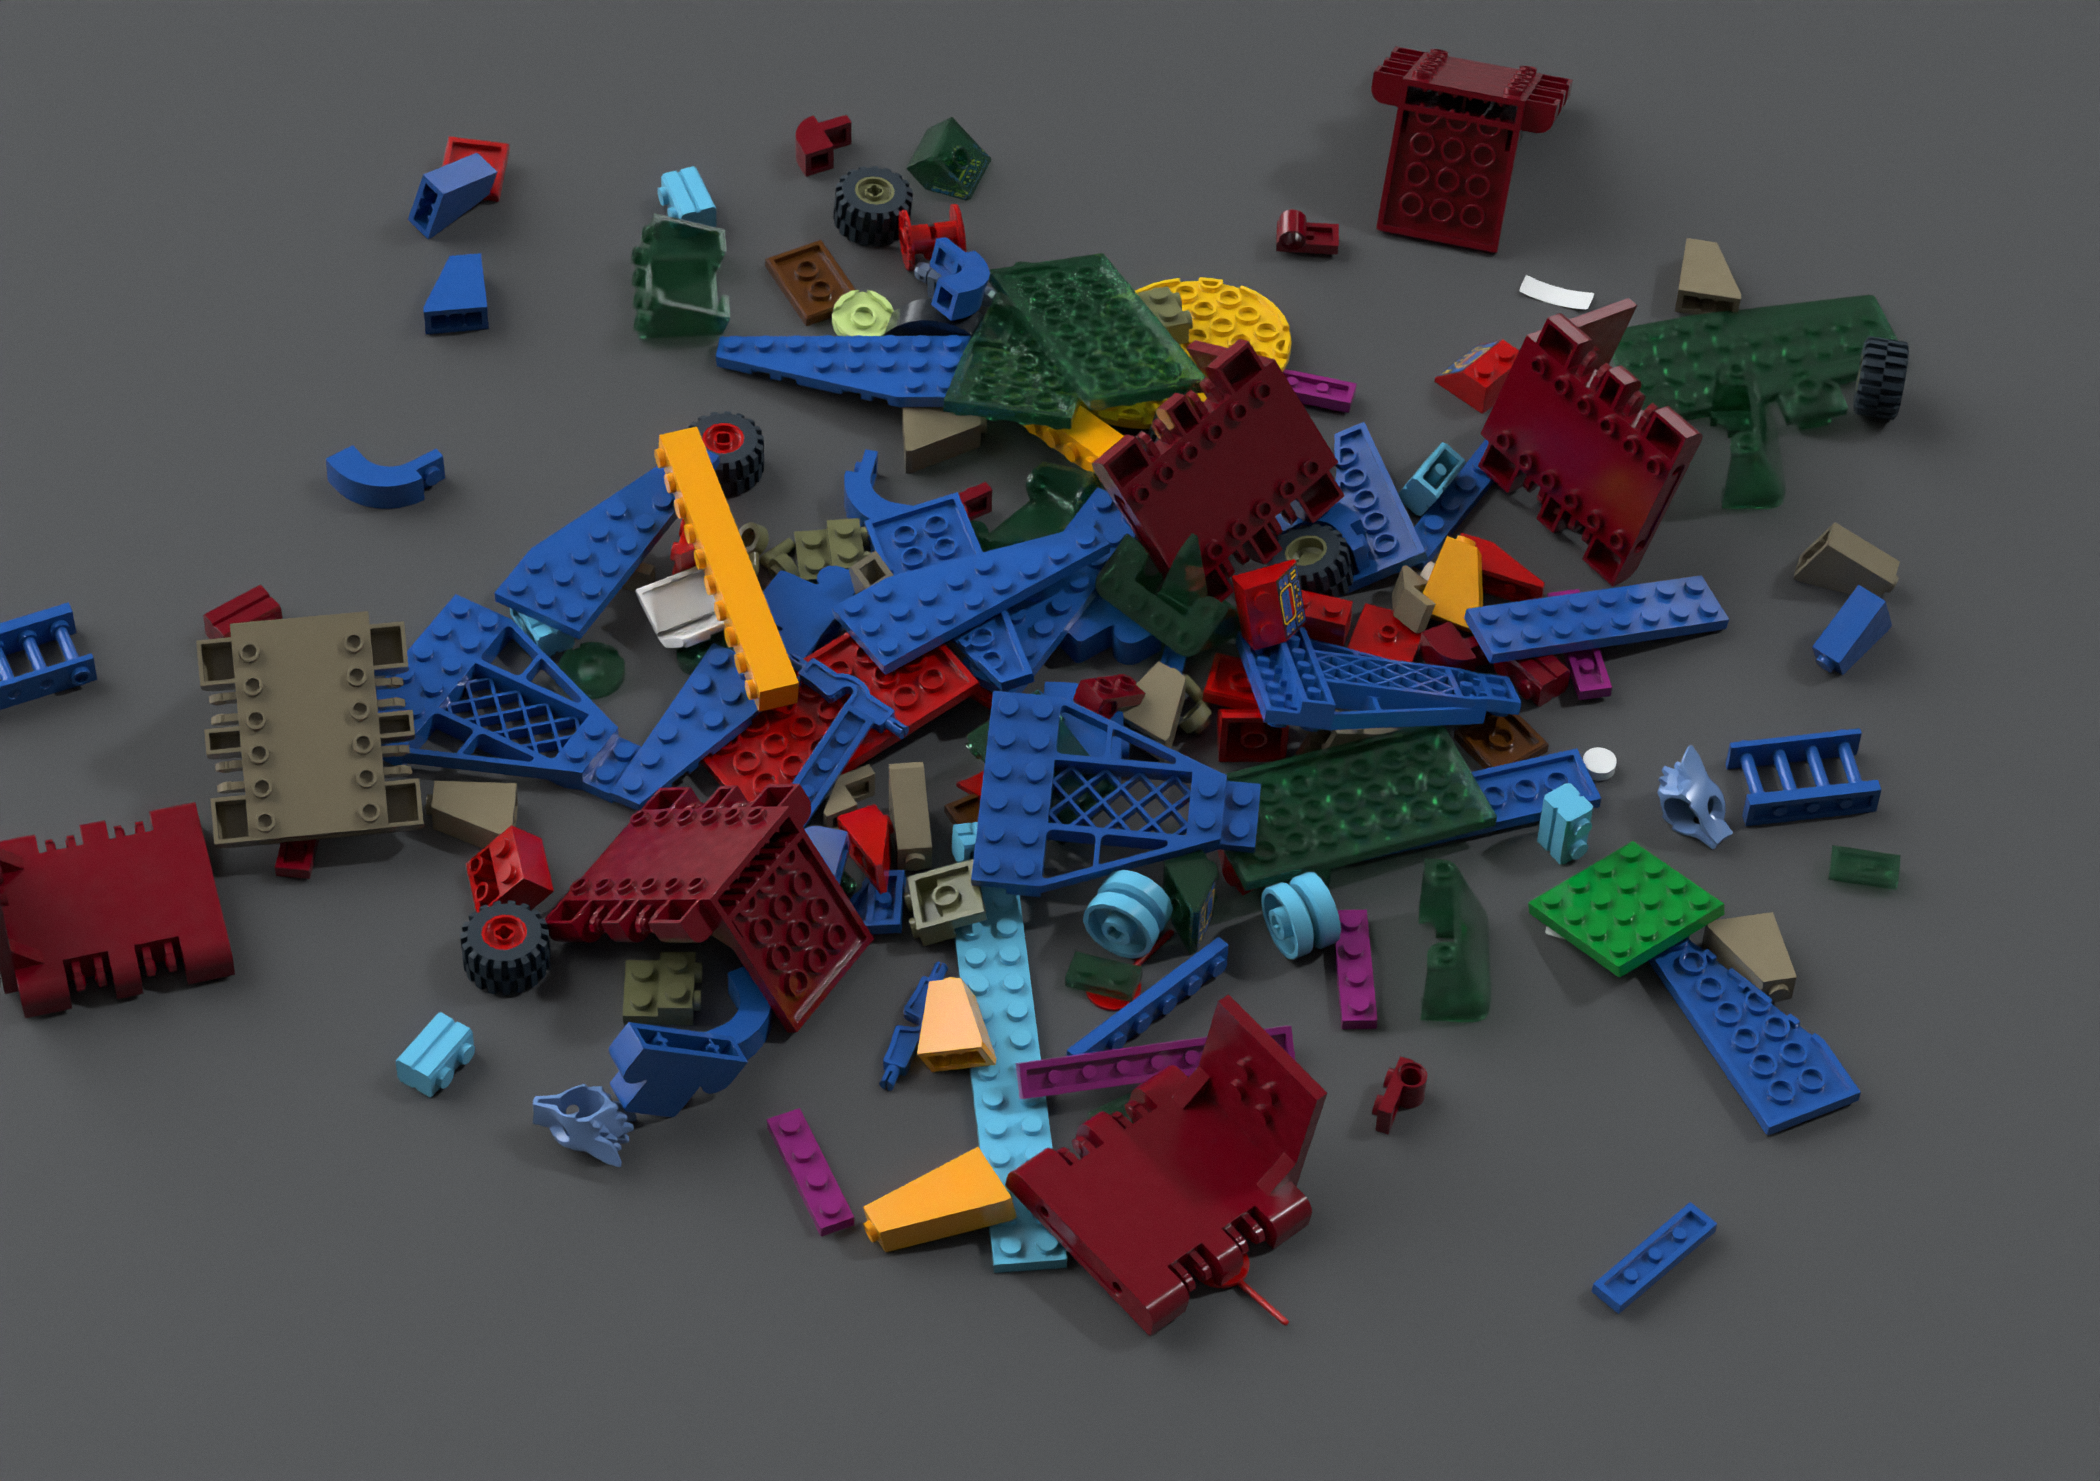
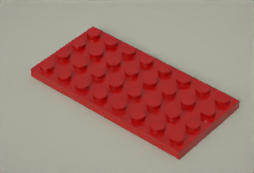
[700,632,980,803]

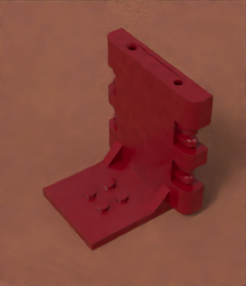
[1371,46,1573,253]
[1478,298,1703,586]
[1092,339,1345,619]
[545,784,874,1033]
[0,802,235,1018]
[1005,994,1328,1336]

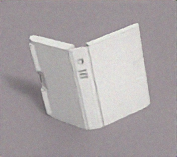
[635,566,726,648]

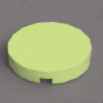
[831,290,894,336]

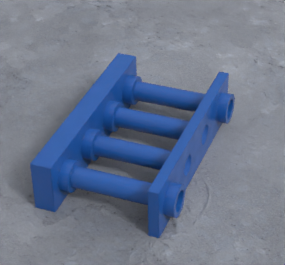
[0,602,97,710]
[1725,728,1881,826]

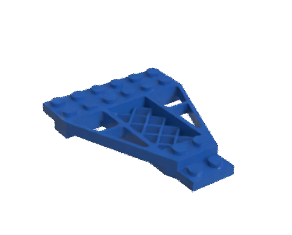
[376,594,641,803]
[1235,627,1521,732]
[971,691,1261,897]

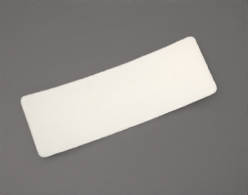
[1519,275,1594,310]

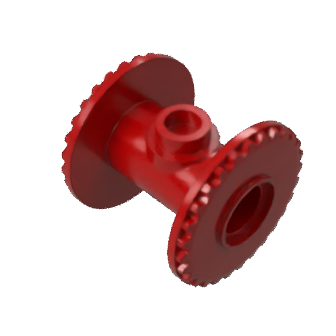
[898,204,966,272]

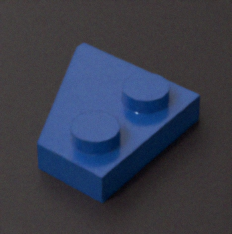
[850,870,906,934]

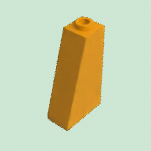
[863,1147,1017,1252]

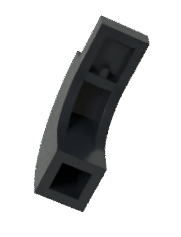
[884,298,1001,357]

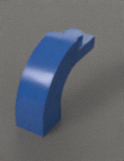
[929,237,990,320]
[325,445,445,509]
[844,449,911,541]
[1275,502,1371,572]
[704,966,773,1060]

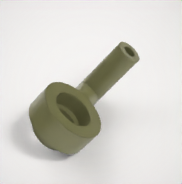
[739,522,769,575]
[759,538,800,580]
[1178,674,1212,734]

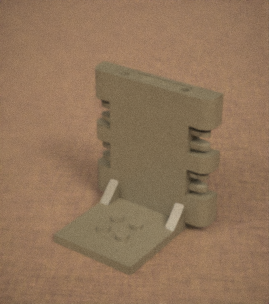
[196,611,424,849]

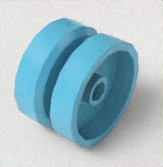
[1083,870,1173,959]
[1261,872,1341,960]

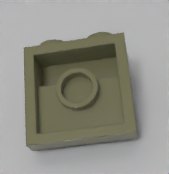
[1109,286,1193,355]
[794,518,871,584]
[904,859,987,946]
[622,952,703,1025]

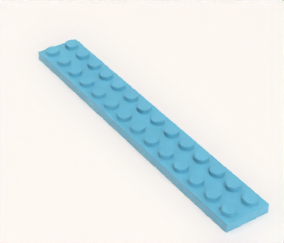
[947,865,1067,1273]

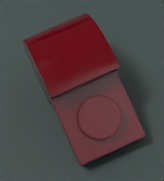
[795,114,852,177]
[1419,621,1489,672]

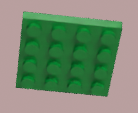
[1528,841,1725,978]

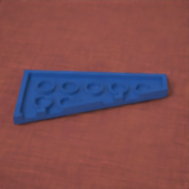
[610,643,801,811]

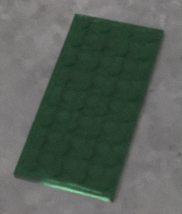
[988,253,1206,411]
[1224,725,1497,891]

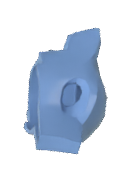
[1657,745,1733,850]
[533,1084,637,1167]

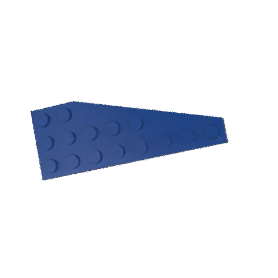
[716,335,972,407]
[494,450,720,640]
[864,492,1035,692]
[832,525,1111,675]
[1648,936,1861,1136]

